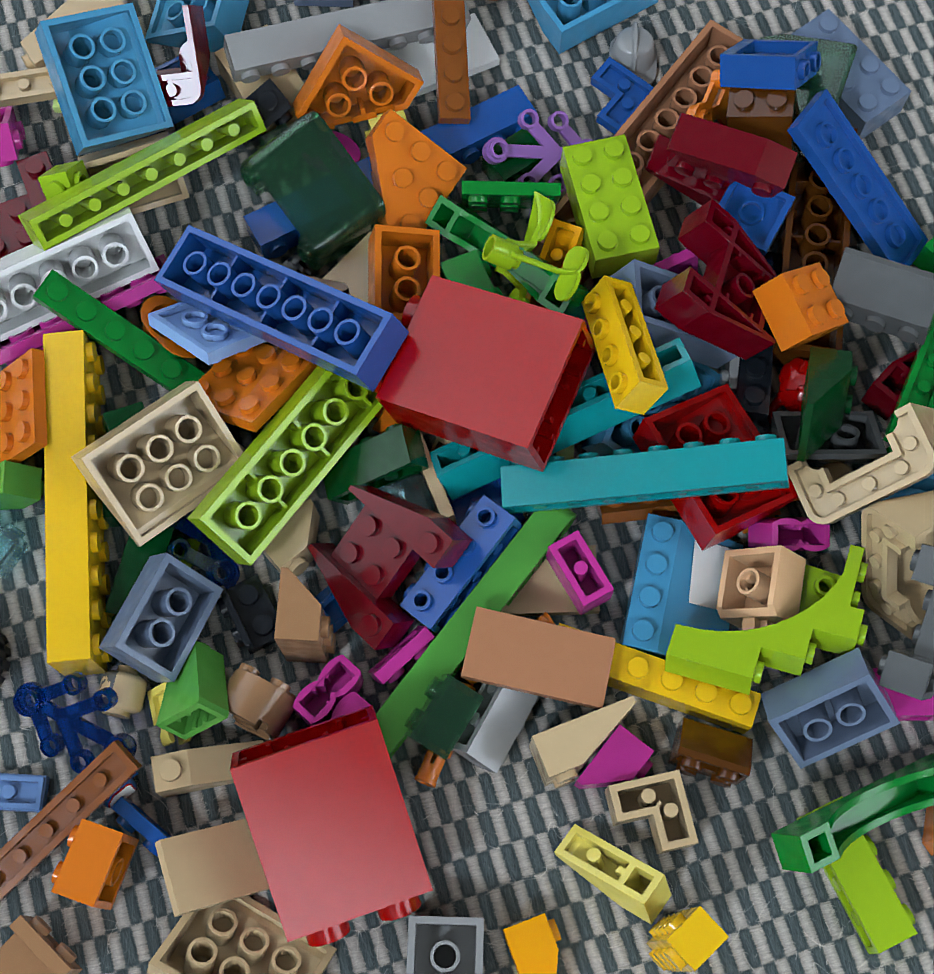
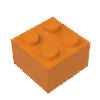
[752,262,849,352]
[51,818,139,910]

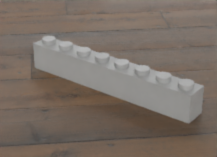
[223,0,471,83]

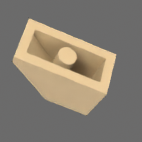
[263,498,320,576]

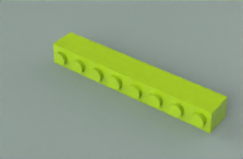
[18,98,267,251]

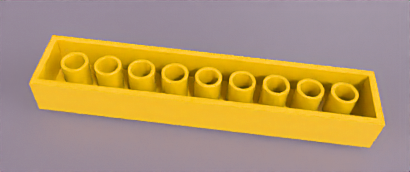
[43,330,112,677]

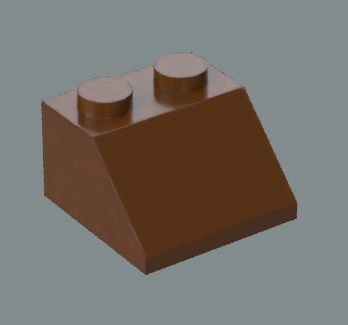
[726,87,798,151]

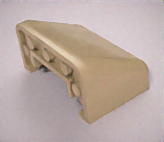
[787,403,934,525]
[861,490,934,640]

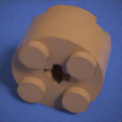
[226,663,296,740]

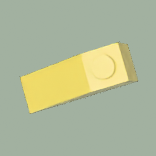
[554,824,671,925]

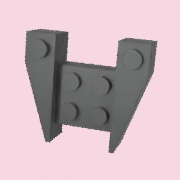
[877,544,934,701]

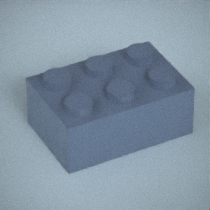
[99,553,224,683]
[761,647,900,769]

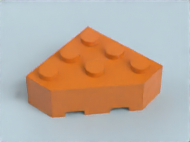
[293,24,424,132]
[365,109,467,229]

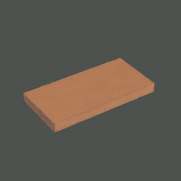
[460,606,616,710]

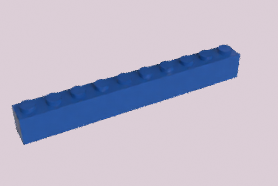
[243,85,537,259]

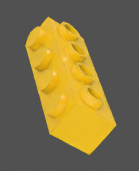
[581,275,669,415]
[646,906,729,972]

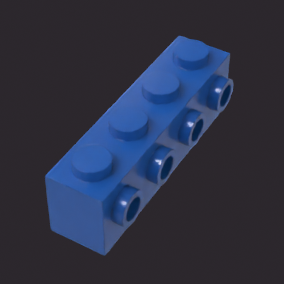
[400,495,523,634]

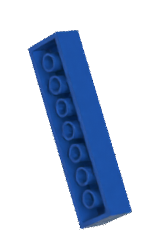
[154,225,409,392]

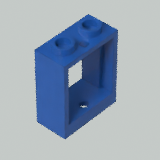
[720,39,821,90]

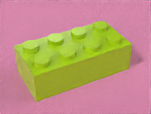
[560,134,660,279]

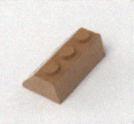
[274,567,336,663]

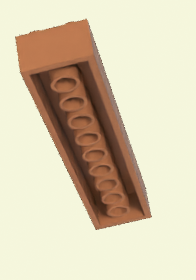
[532,20,743,285]

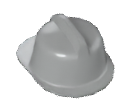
[609,22,657,85]

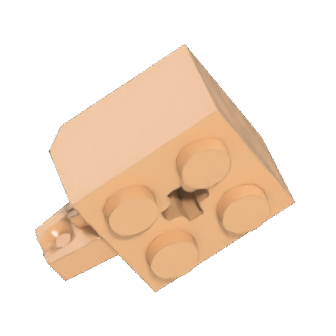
[716,545,806,630]

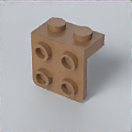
[0,915,83,974]

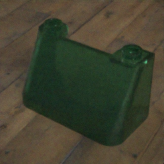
[240,111,386,271]

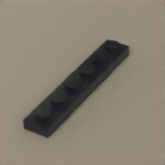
[735,252,778,421]

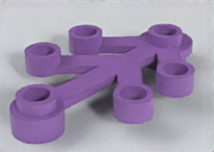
[482,109,593,193]

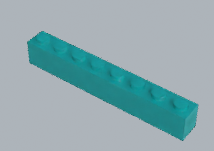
[429,337,701,500]
[500,434,789,514]

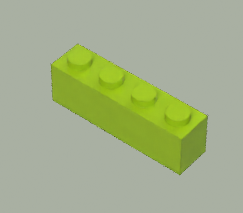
[796,796,918,954]

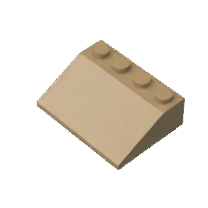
[71,381,243,547]
[147,896,337,974]

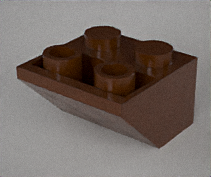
[668,717,753,788]

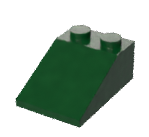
[797,347,858,462]

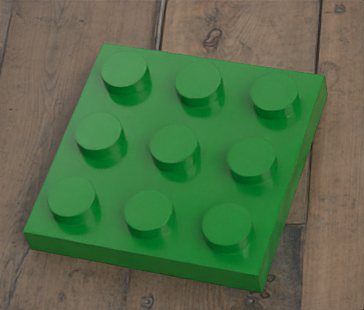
[462,180,561,214]

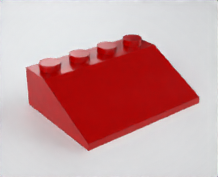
[632,383,798,551]

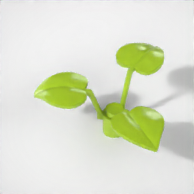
[482,191,589,303]

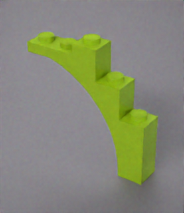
[665,545,868,695]

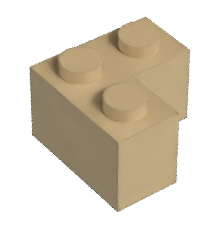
[604,770,699,854]

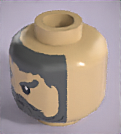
[96,665,148,719]

